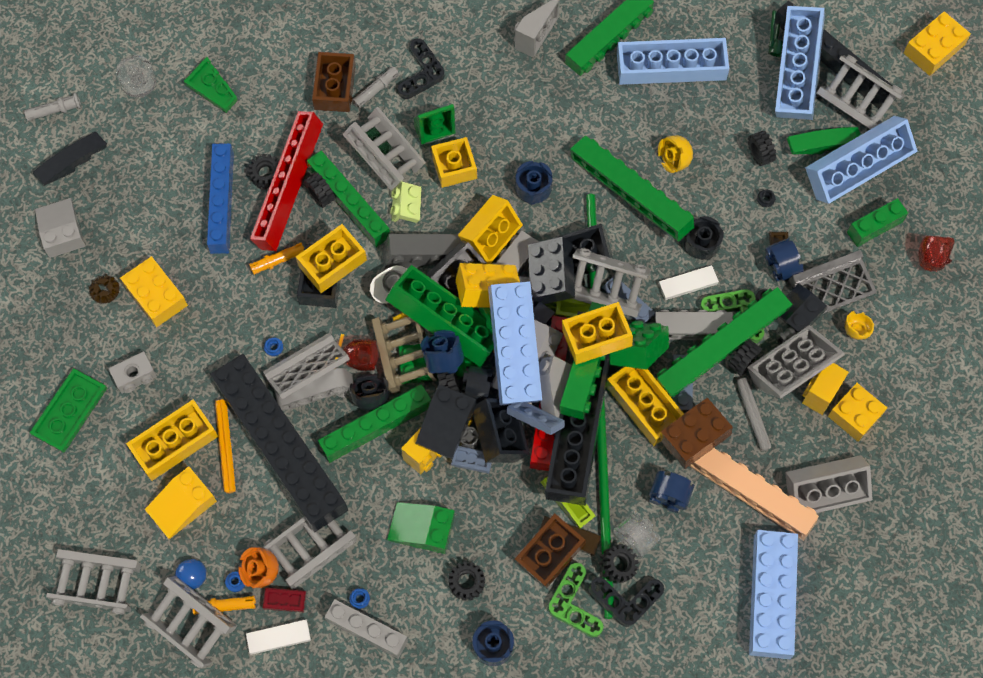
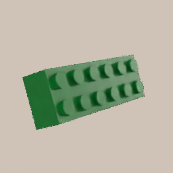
[385,265,494,367]

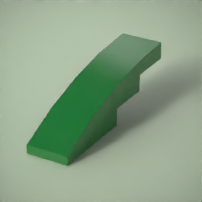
[787,127,861,154]

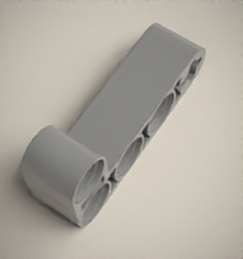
[275,368,354,411]

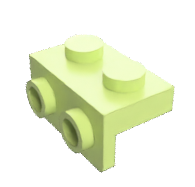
[390,182,421,223]

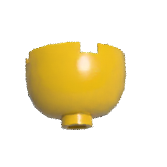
[658,135,693,173]

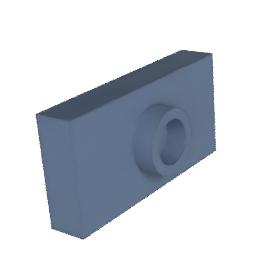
[451,446,492,474]

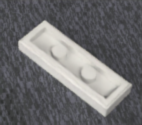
[658,265,719,300]
[246,620,311,655]

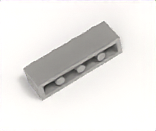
[492,231,539,276]
[654,310,733,340]
[325,599,408,659]

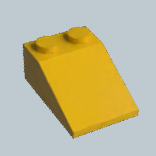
[145,466,217,539]

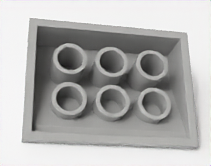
[747,325,845,399]

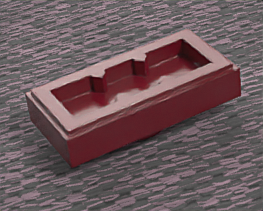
[263,588,307,613]

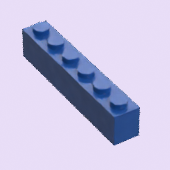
[207,144,234,254]

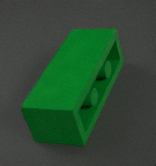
[847,198,908,247]

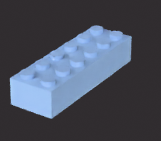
[775,6,825,120]
[617,38,729,85]
[805,116,918,204]
[488,282,542,405]
[749,530,798,659]

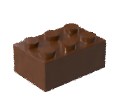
[312,52,356,112]
[660,398,733,469]
[515,513,586,589]

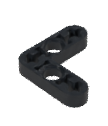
[398,38,445,99]
[588,577,664,627]

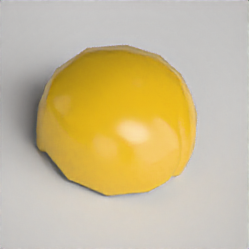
[844,311,874,340]

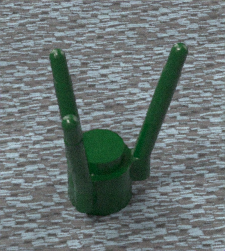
[768,10,783,57]

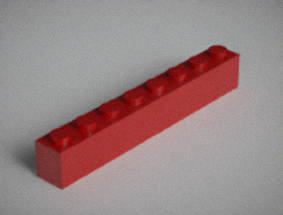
[250,111,323,251]
[530,316,568,471]

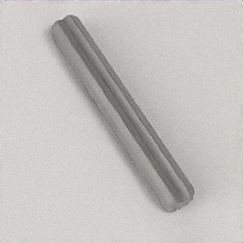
[737,378,771,451]

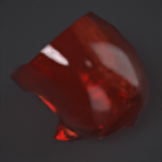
[918,236,955,272]
[343,338,379,371]

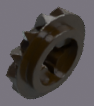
[89,274,120,304]

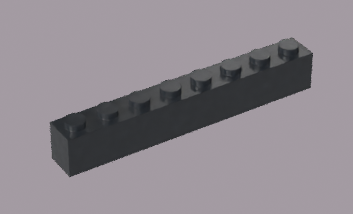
[775,0,893,109]

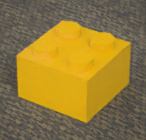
[431,137,477,188]
[802,363,849,415]
[828,383,887,442]

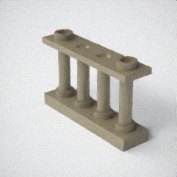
[372,317,437,395]

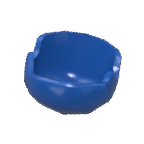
[175,559,207,589]

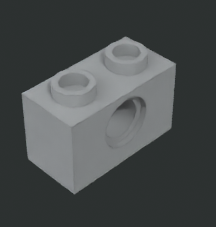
[108,351,157,394]

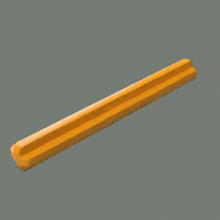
[215,399,236,493]

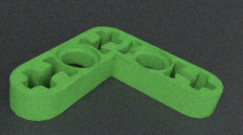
[700,290,765,343]
[549,563,603,637]

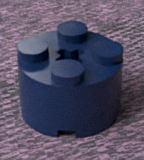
[515,161,552,205]
[765,238,804,282]
[421,330,464,373]
[649,471,695,513]
[472,620,514,666]

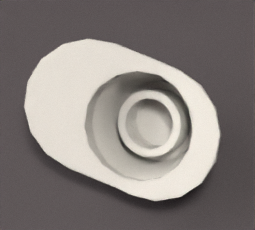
[370,265,407,303]

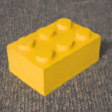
[903,11,971,76]
[458,195,523,264]
[296,224,367,293]
[120,256,188,328]
[456,263,520,308]
[562,302,633,364]

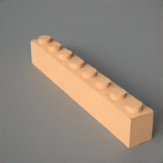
[670,448,819,541]

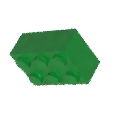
[610,321,669,370]

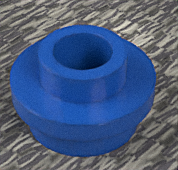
[264,338,283,357]
[225,572,245,592]
[349,588,370,609]

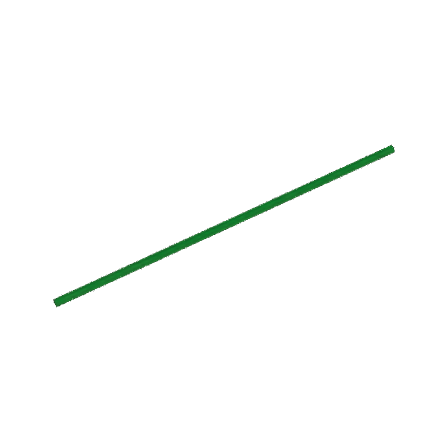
[586,194,614,619]

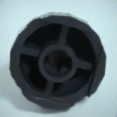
[350,374,389,411]

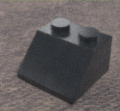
[779,283,827,333]

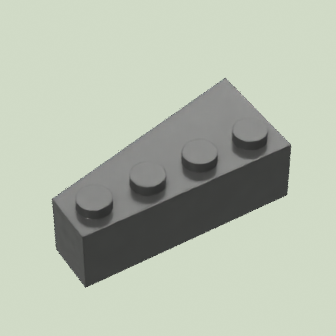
[382,234,461,270]

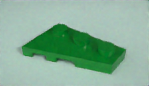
[184,57,238,113]

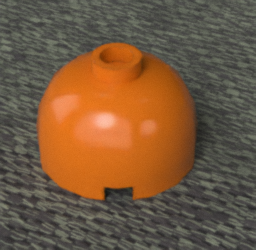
[239,547,279,588]

